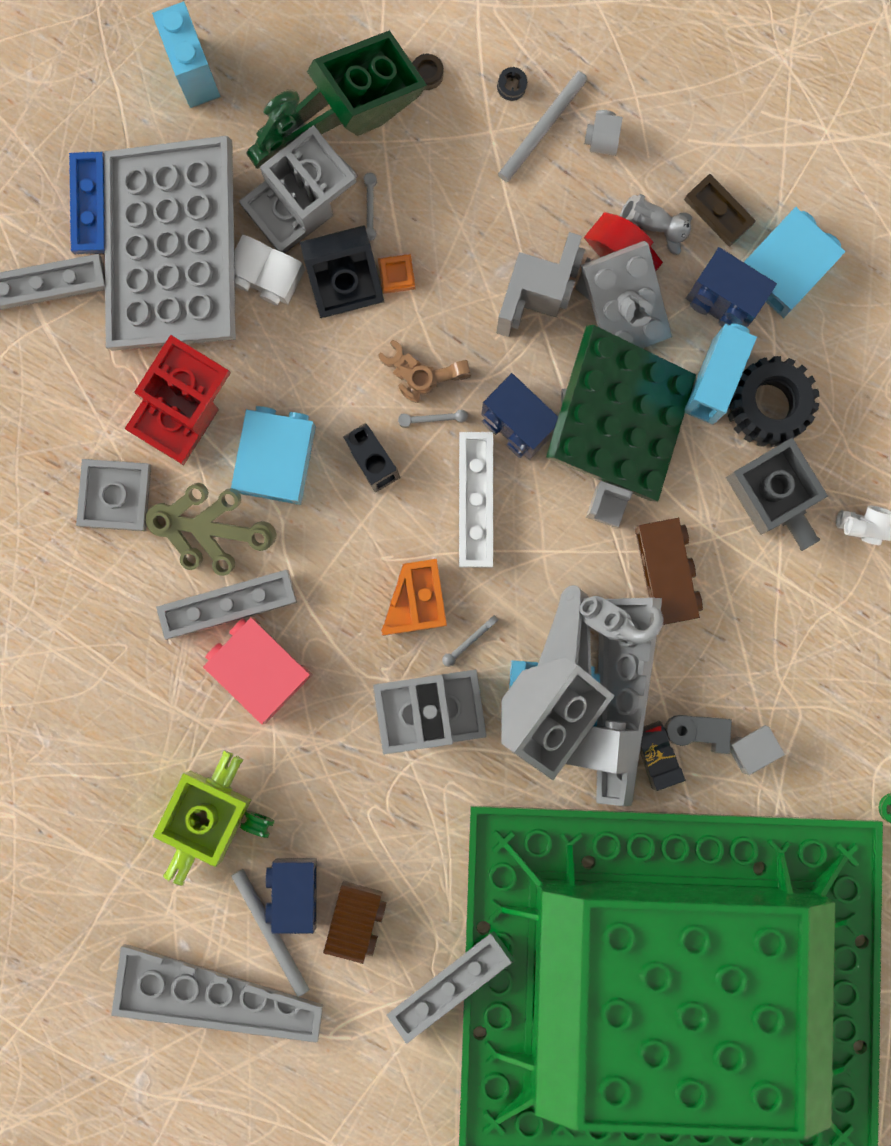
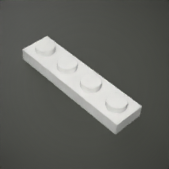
[459,432,493,568]

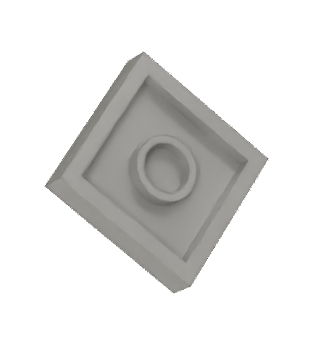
[76,459,152,531]

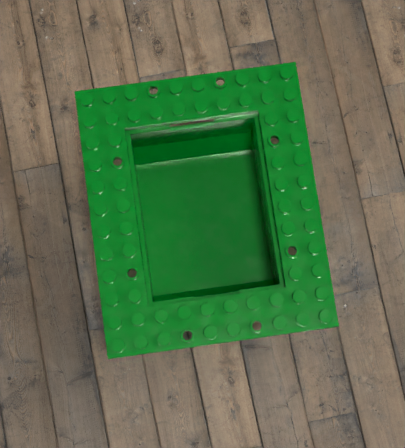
[459,806,883,1146]

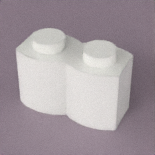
[234,234,305,305]

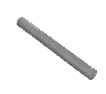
[498,71,588,182]
[231,869,310,997]

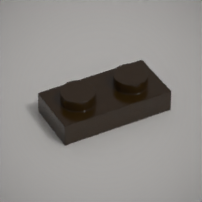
[684,174,756,247]

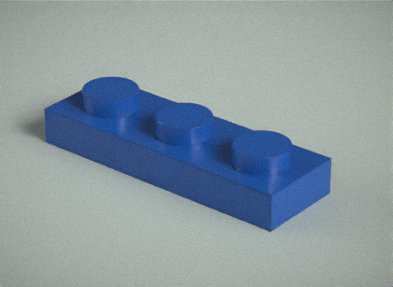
[69,152,105,255]

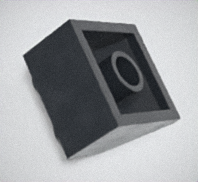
[300,225,384,319]

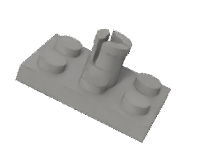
[581,241,672,348]

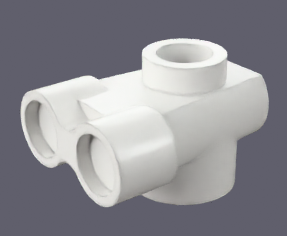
[836,505,891,545]

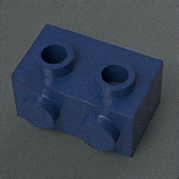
[265,858,317,934]

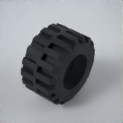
[728,356,820,447]

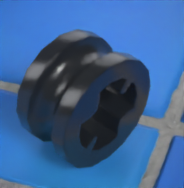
[497,67,528,101]

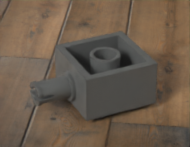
[726,437,828,551]

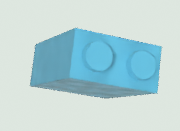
[152,1,221,108]
[744,207,846,318]
[685,323,757,425]
[231,406,316,505]

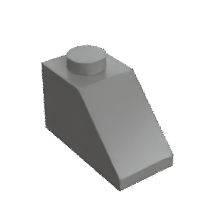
[566,720,639,774]

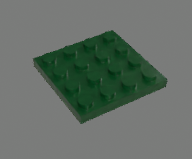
[546,325,696,502]

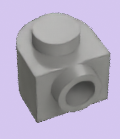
[584,110,623,156]

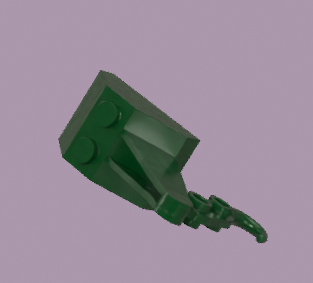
[246,30,427,169]

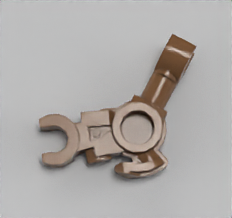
[378,340,471,403]

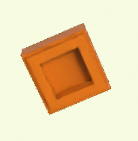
[378,254,416,294]

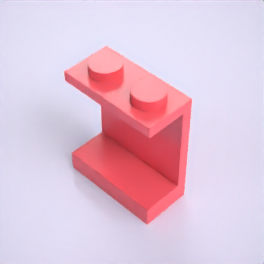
[203,618,313,724]

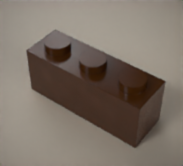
[635,517,703,625]

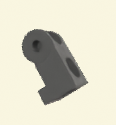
[664,715,732,754]

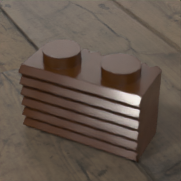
[323,881,387,964]

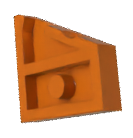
[381,559,447,636]

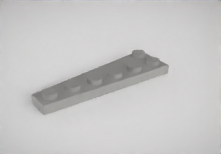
[596,598,661,806]
[111,944,323,1043]

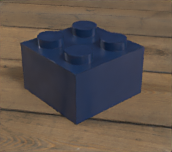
[686,247,777,328]
[481,373,558,460]

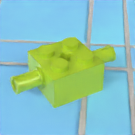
[153,750,251,886]

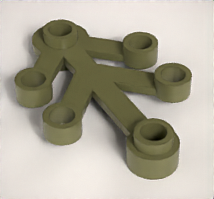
[146,483,277,576]

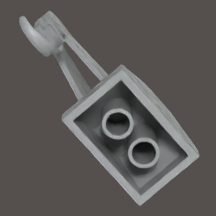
[501,585,663,780]

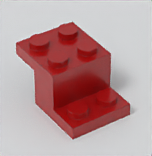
[125,334,231,466]

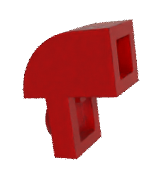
[584,212,663,272]

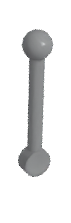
[364,173,377,241]
[398,409,468,428]
[442,615,499,667]

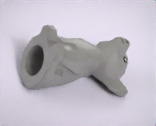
[620,194,692,255]

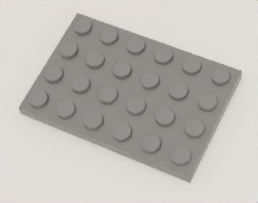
[104,136,236,351]

